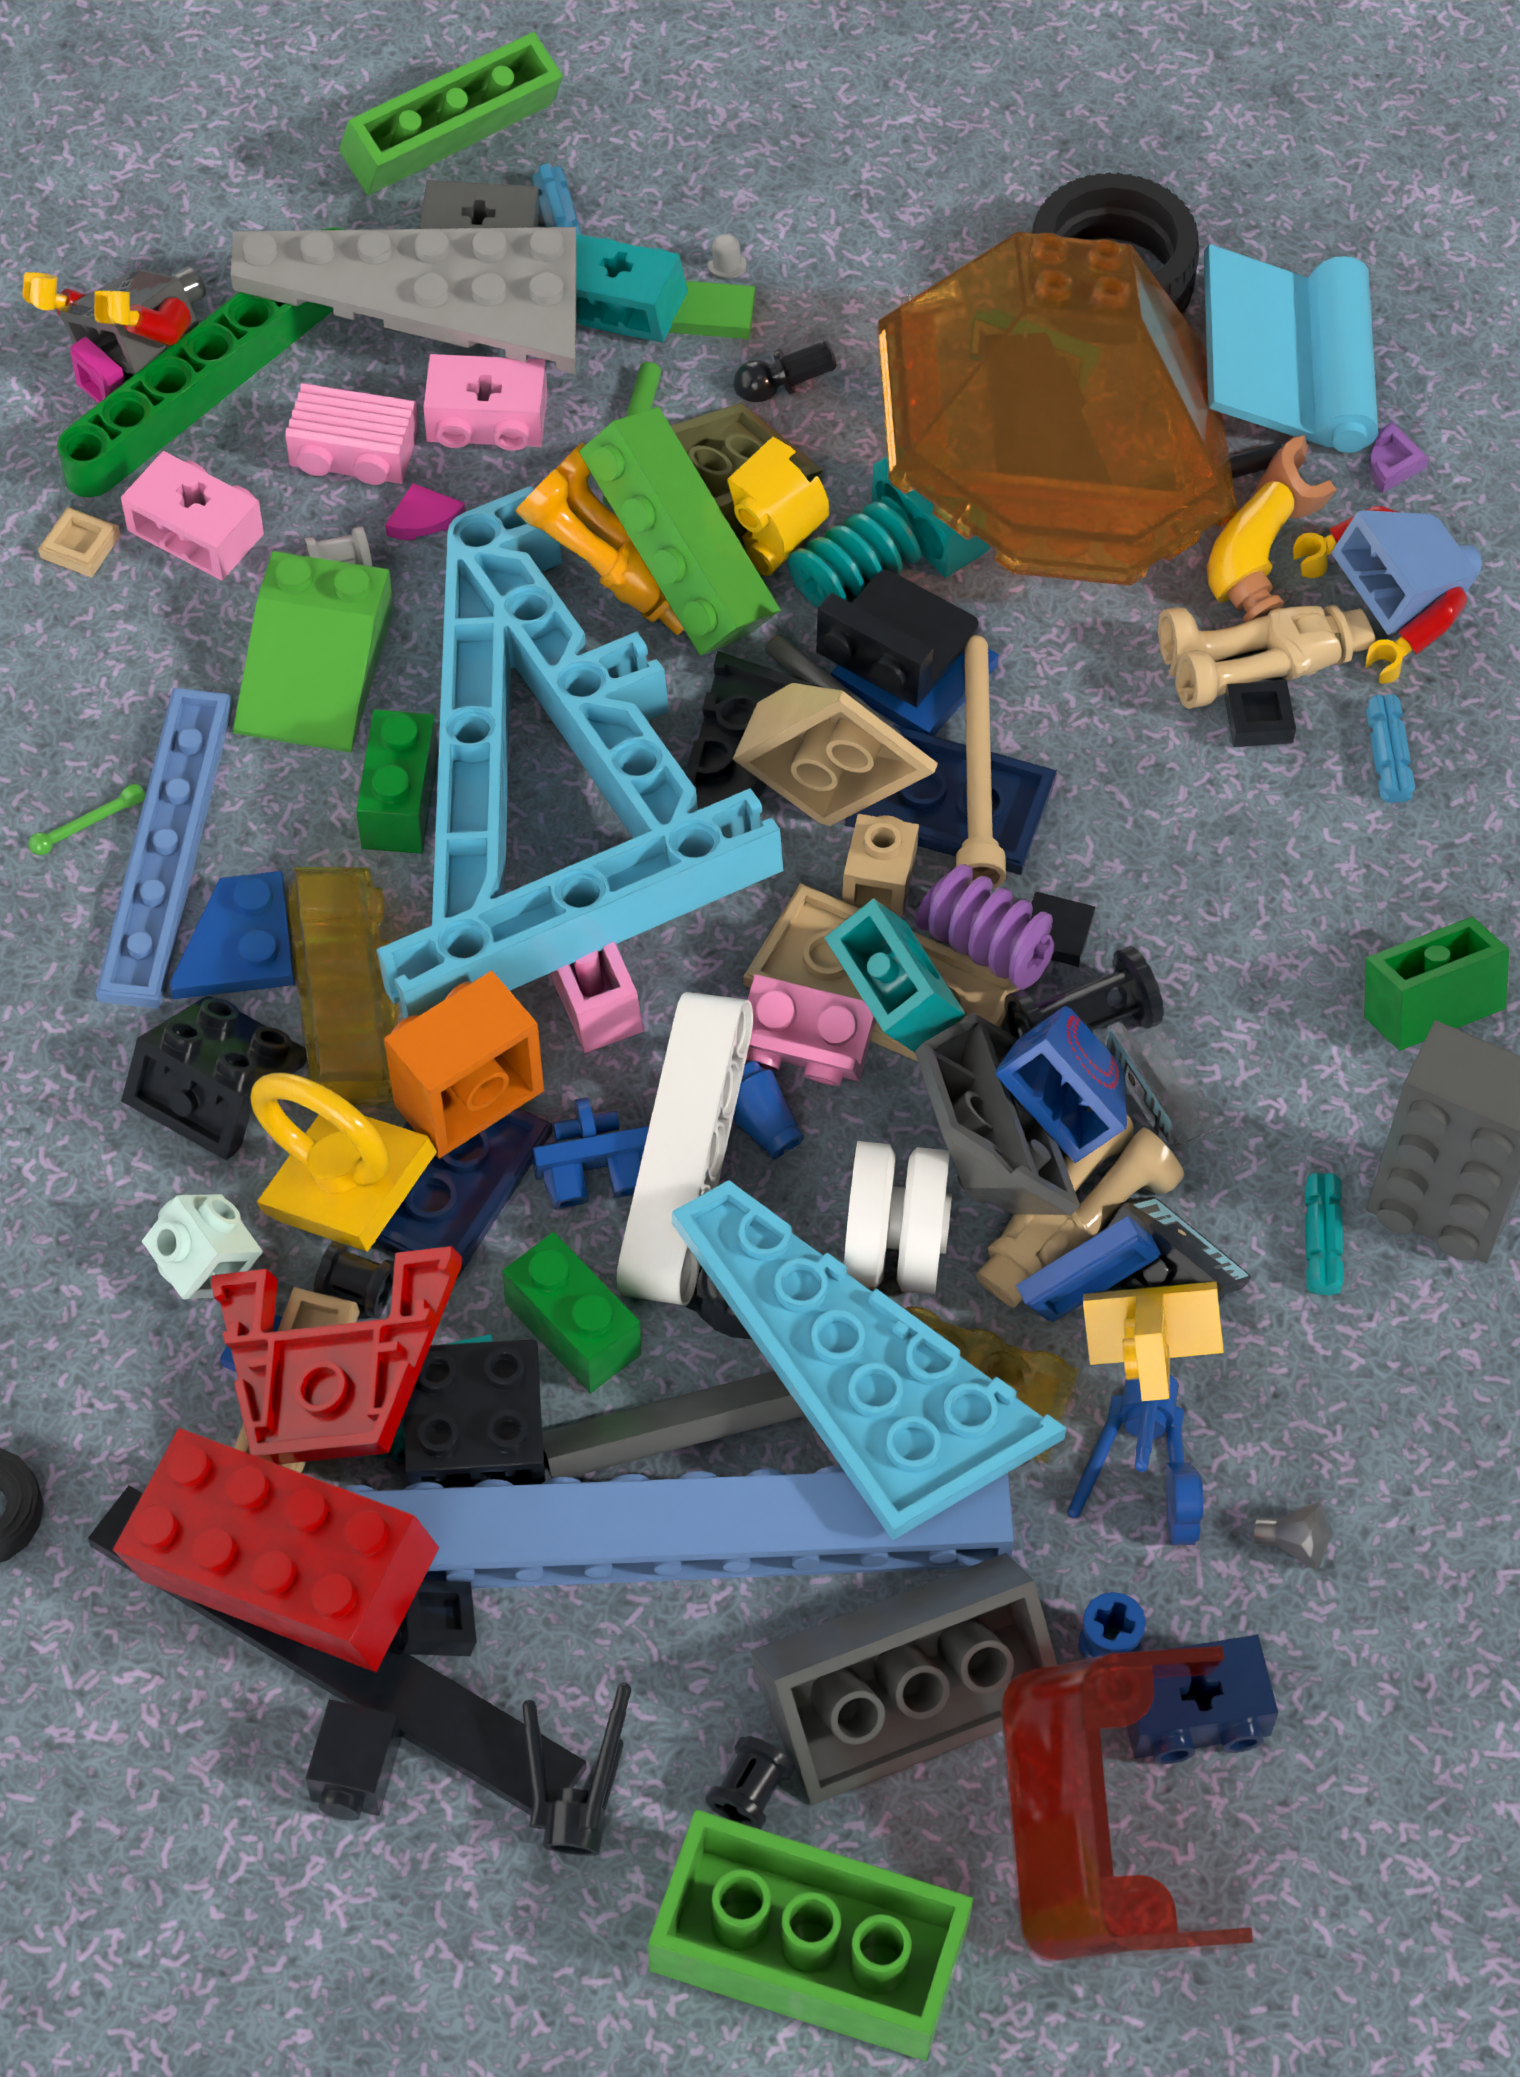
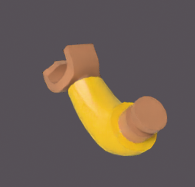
[1206,435,1337,622]

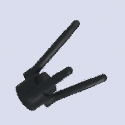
[522,1683,631,1856]

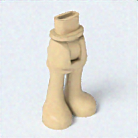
[1158,605,1375,709]
[975,1106,1184,1308]

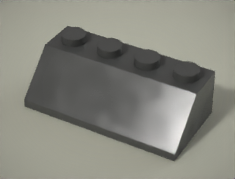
[750,1553,1068,1805]

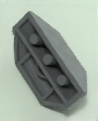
[915,1013,1080,1215]

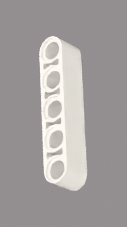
[617,992,753,1306]

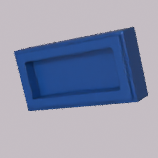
[1016,1216,1161,1322]

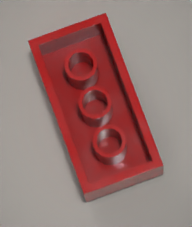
[113,1428,439,1672]

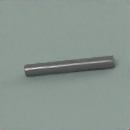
[766,634,901,735]

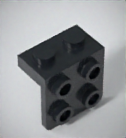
[816,570,979,708]

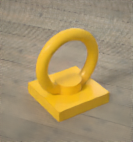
[251,1072,437,1252]

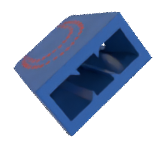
[995,1006,1127,1163]

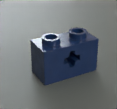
[1116,1634,1279,1764]

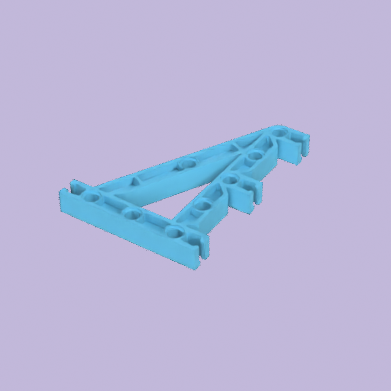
[376,486,783,1019]

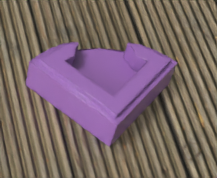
[1369,421,1429,493]

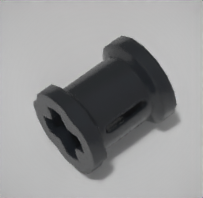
[314,1241,395,1318]
[706,1736,795,1830]

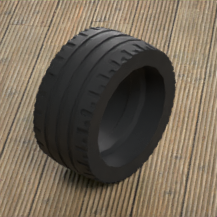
[1027,172,1199,347]

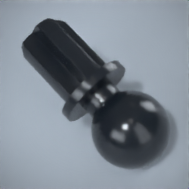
[733,341,837,402]

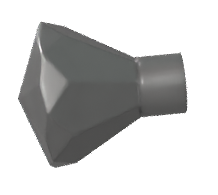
[1254,1502,1331,1570]

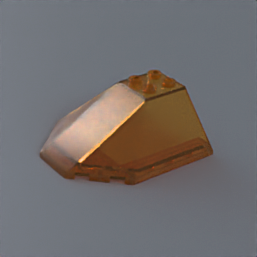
[877,232,1237,586]

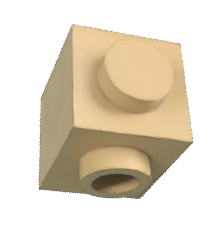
[842,814,919,916]

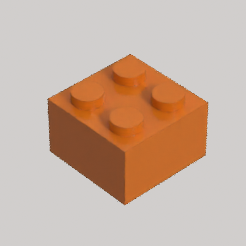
[384,970,544,1159]

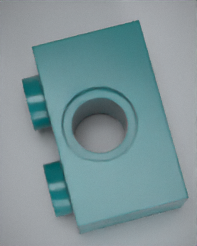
[824,898,967,1053]

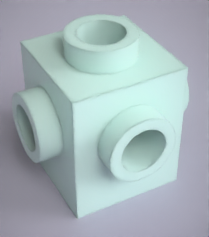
[142,1194,263,1299]

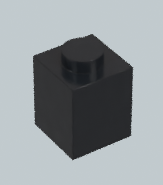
[305,1699,402,1821]

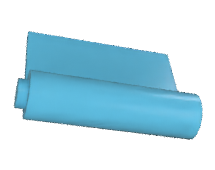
[1204,244,1378,453]

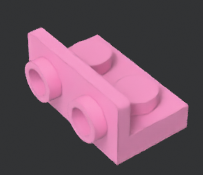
[745,974,876,1086]

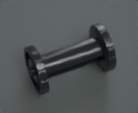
[1004,946,1164,1039]

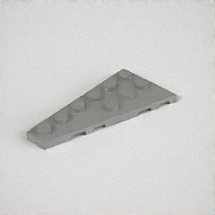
[231,227,577,374]

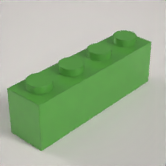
[339,31,563,196]
[578,406,781,656]

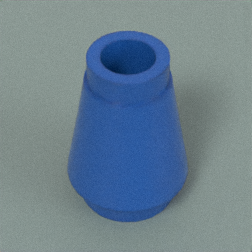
[733,1061,804,1160]

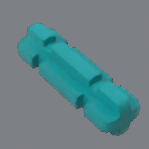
[1305,1172,1344,1296]

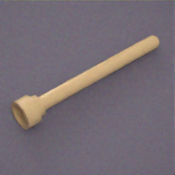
[956,635,1006,889]

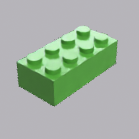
[648,1809,974,2062]

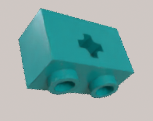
[576,234,688,343]

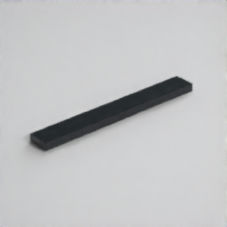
[88,1485,586,1815]

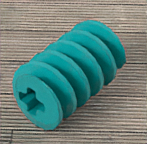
[788,496,921,608]

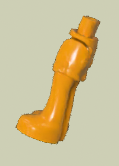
[515,442,684,636]

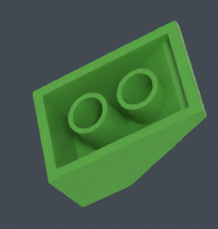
[233,551,394,753]

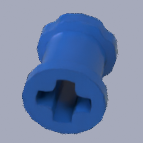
[1078,1592,1146,1675]

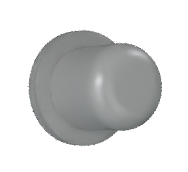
[708,234,747,280]

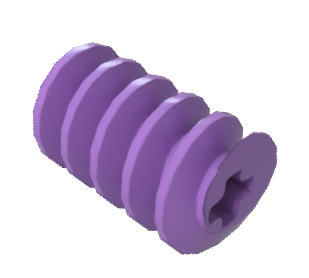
[915,864,1055,989]

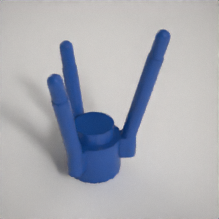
[1067,1375,1184,1518]

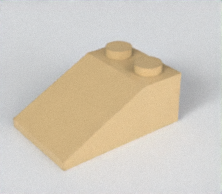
[733,683,938,826]

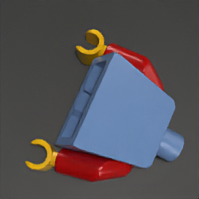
[1293,506,1482,684]

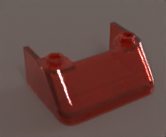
[1001,1646,1253,1962]

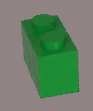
[356,709,439,854]
[1364,916,1509,1051]
[502,1231,641,1394]

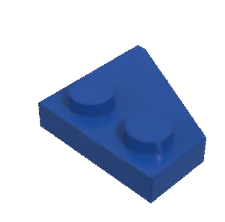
[170,871,294,999]

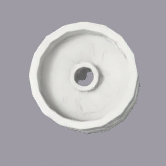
[844,1141,952,1295]

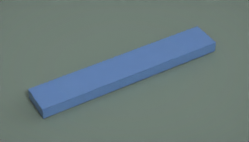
[96,688,234,1009]

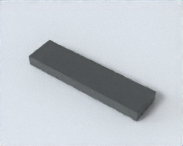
[542,1371,805,1478]

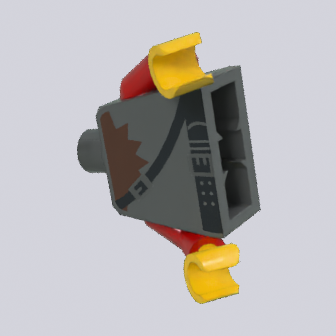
[22,267,206,374]

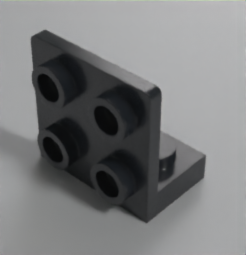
[121,996,310,1160]
[404,1339,546,1488]

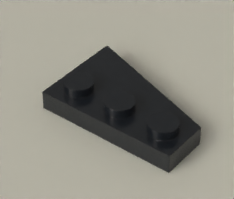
[685,651,821,810]

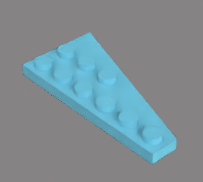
[672,1180,1067,1540]

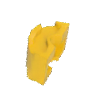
[727,437,829,576]

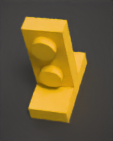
[1083,1282,1224,1401]

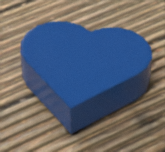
[1166,1462,1204,1545]

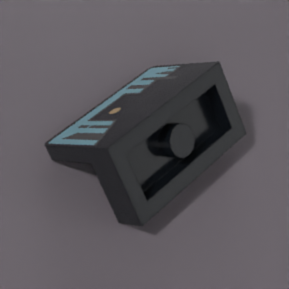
[1106,1197,1251,1303]

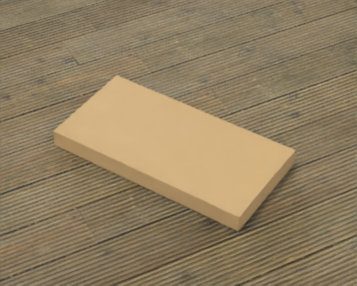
[743,883,1024,1062]

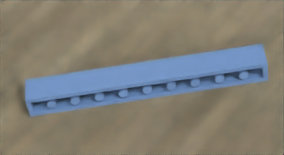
[342,1466,1014,1589]

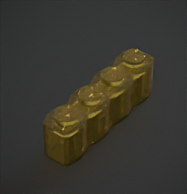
[287,867,399,1105]

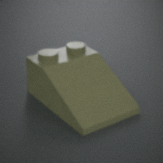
[670,403,823,539]

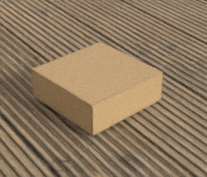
[38,507,121,577]

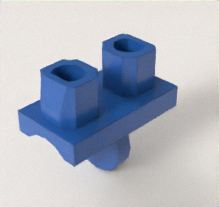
[532,1097,649,1210]

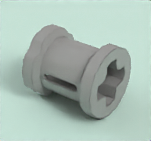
[304,526,373,567]

